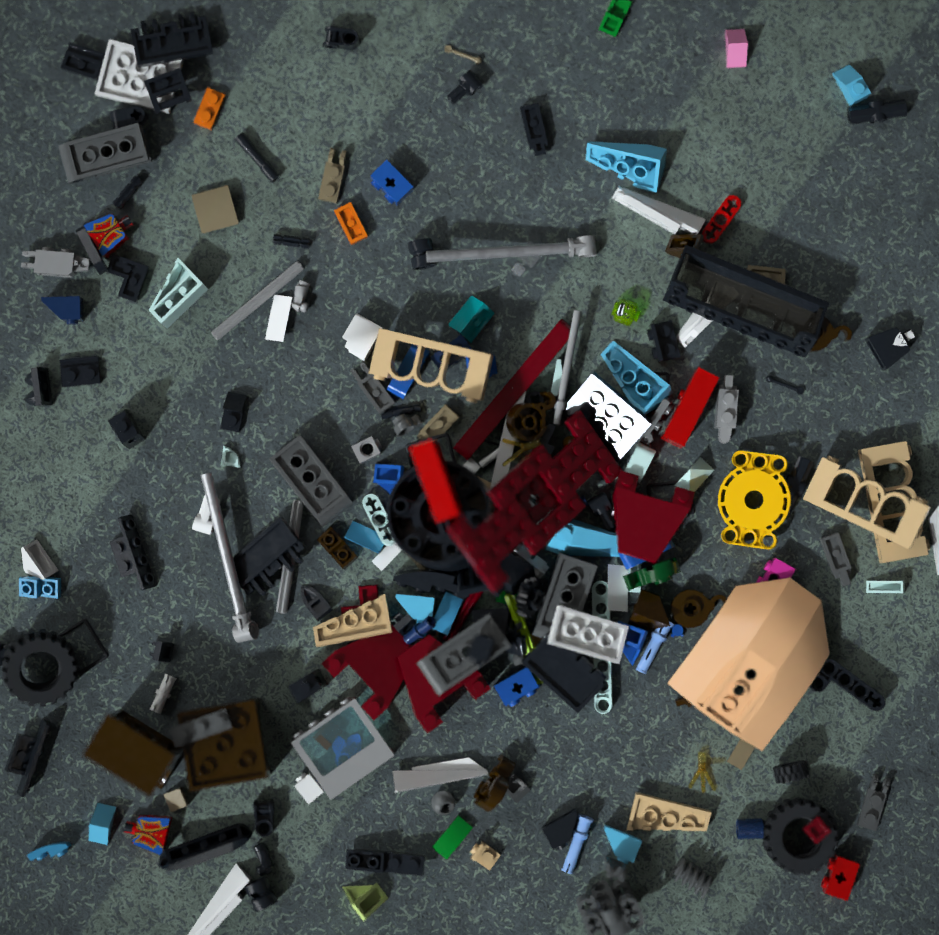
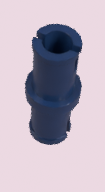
[403,616,436,645]

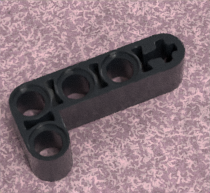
[809,658,885,711]

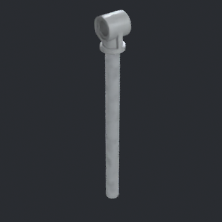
[426,235,597,263]
[201,472,259,643]

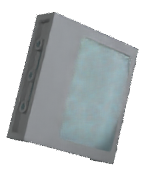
[291,696,395,800]

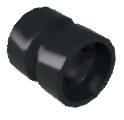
[408,238,437,270]
[244,876,278,912]

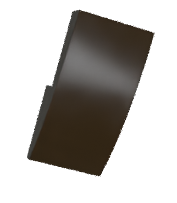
[317,527,358,570]

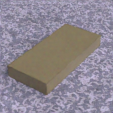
[727,738,755,770]

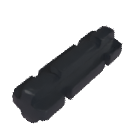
[113,176,143,210]
[273,234,310,249]

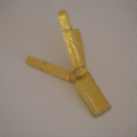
[502,439,541,466]
[688,752,716,793]

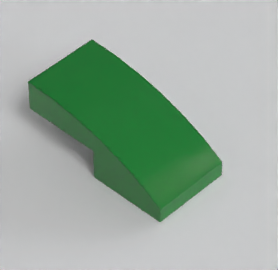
[598,0,632,37]
[432,815,473,860]

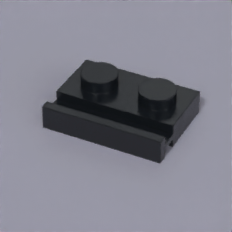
[60,42,105,81]
[59,356,101,388]

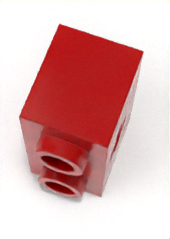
[821,854,860,901]

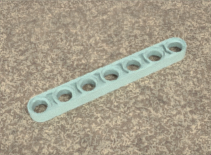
[592,581,613,714]

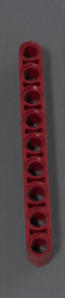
[453,319,571,461]

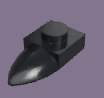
[301,585,333,621]

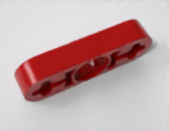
[701,195,741,244]

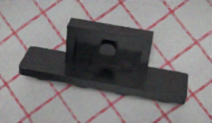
[110,514,156,591]
[5,719,50,797]

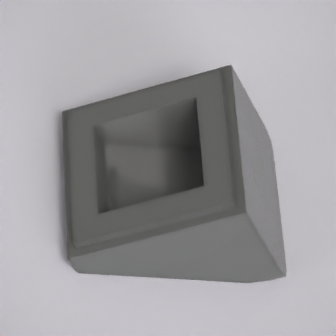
[506,774,531,803]

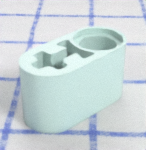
[624,442,656,483]

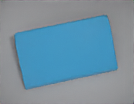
[344,521,388,554]

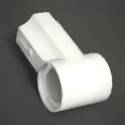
[192,495,221,535]

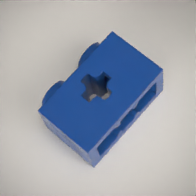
[370,160,414,206]
[494,667,539,707]

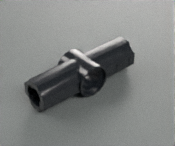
[847,99,907,125]
[782,456,814,515]

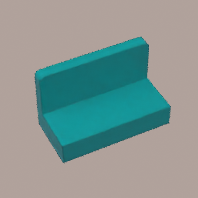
[448,296,494,343]

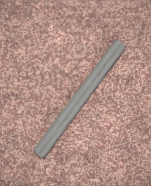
[211,261,304,340]
[276,500,304,614]

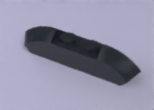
[158,823,253,870]

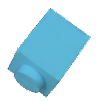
[833,65,871,107]
[396,594,435,623]
[604,825,642,864]

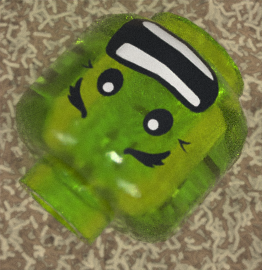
[611,298,641,326]

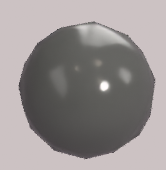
[431,791,455,815]

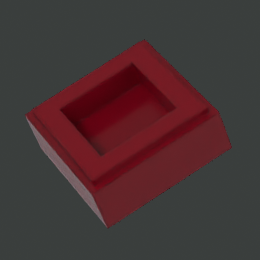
[803,816,831,844]

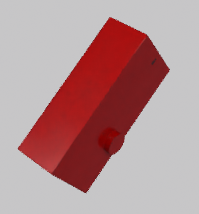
[660,367,719,449]
[409,439,464,523]

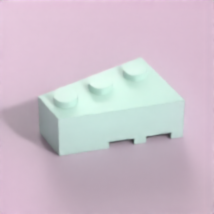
[149,258,209,329]

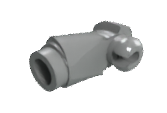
[291,280,310,312]

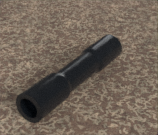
[234,132,280,183]

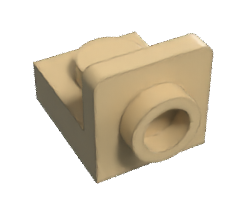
[470,841,501,871]

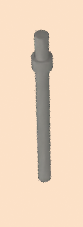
[553,310,581,425]

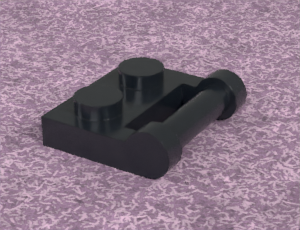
[144,68,192,114]
[454,565,490,598]

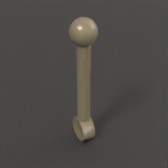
[444,45,482,64]

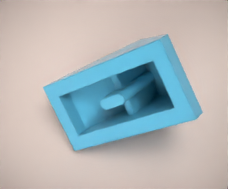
[89,803,116,845]

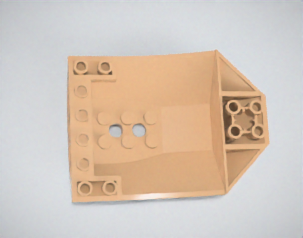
[668,577,830,751]

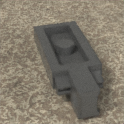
[638,396,675,446]
[819,532,852,587]

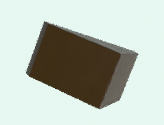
[665,234,703,258]

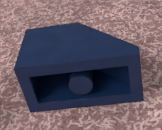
[41,296,84,325]

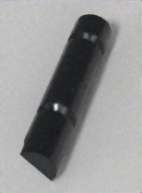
[381,404,421,419]

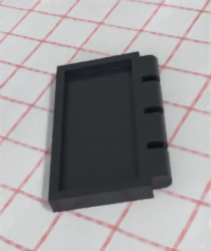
[521,633,606,713]

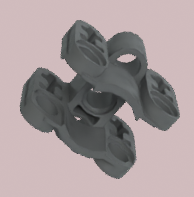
[576,879,644,935]

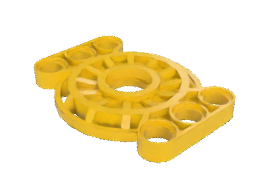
[718,451,791,550]

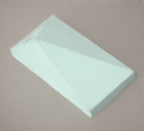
[675,457,714,492]

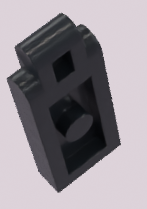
[520,103,548,156]

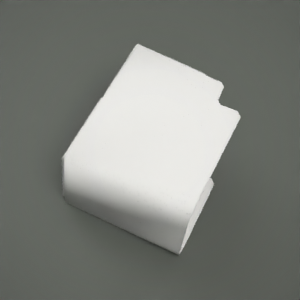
[342,313,383,361]

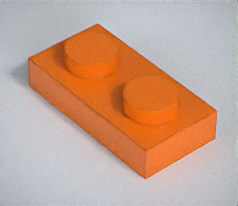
[193,87,226,130]
[334,202,368,245]

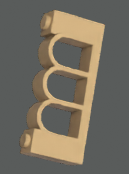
[369,328,494,403]
[858,441,930,563]
[803,455,931,549]

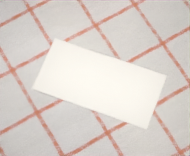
[265,295,292,342]
[608,564,628,612]

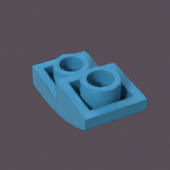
[19,576,61,599]
[432,592,463,635]
[27,842,71,861]

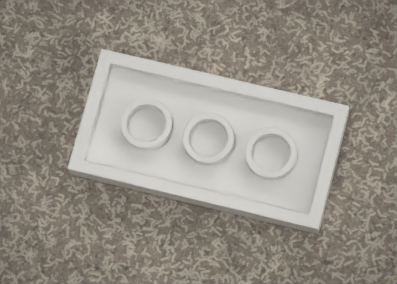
[548,606,629,664]

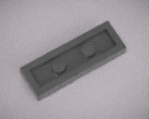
[169,709,232,747]

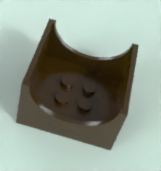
[177,698,272,791]
[82,709,183,797]

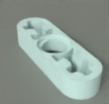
[362,494,395,546]

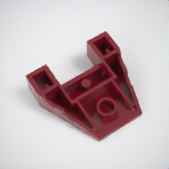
[612,470,695,563]
[321,625,412,720]
[397,634,491,733]

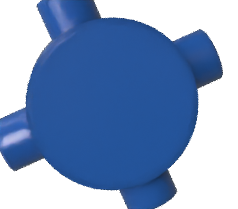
[671,624,684,638]

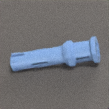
[636,621,675,674]
[562,814,594,874]

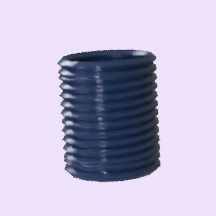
[736,818,764,840]

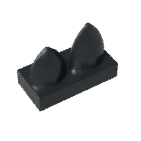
[23,367,53,407]

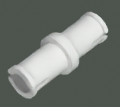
[150,674,177,714]

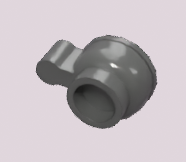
[392,414,423,437]

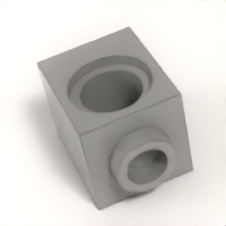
[351,436,383,464]

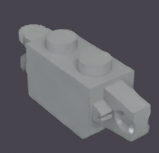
[21,247,90,278]
[714,375,739,444]

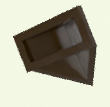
[628,589,670,630]

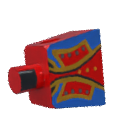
[84,214,133,259]
[124,815,172,855]

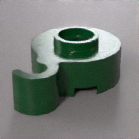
[623,557,681,591]

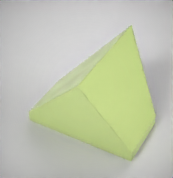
[342,883,388,921]

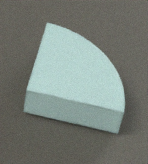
[221,446,240,468]

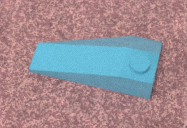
[586,141,667,193]
[601,341,673,414]
[545,519,620,557]

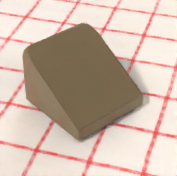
[163,787,189,812]

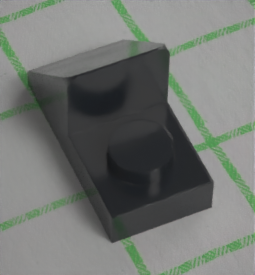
[220,391,247,433]

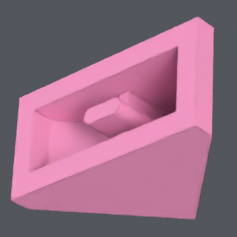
[725,29,748,68]

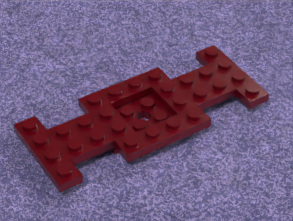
[447,410,623,592]

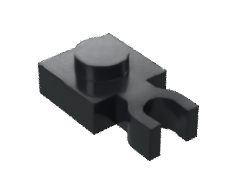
[506,620,527,656]

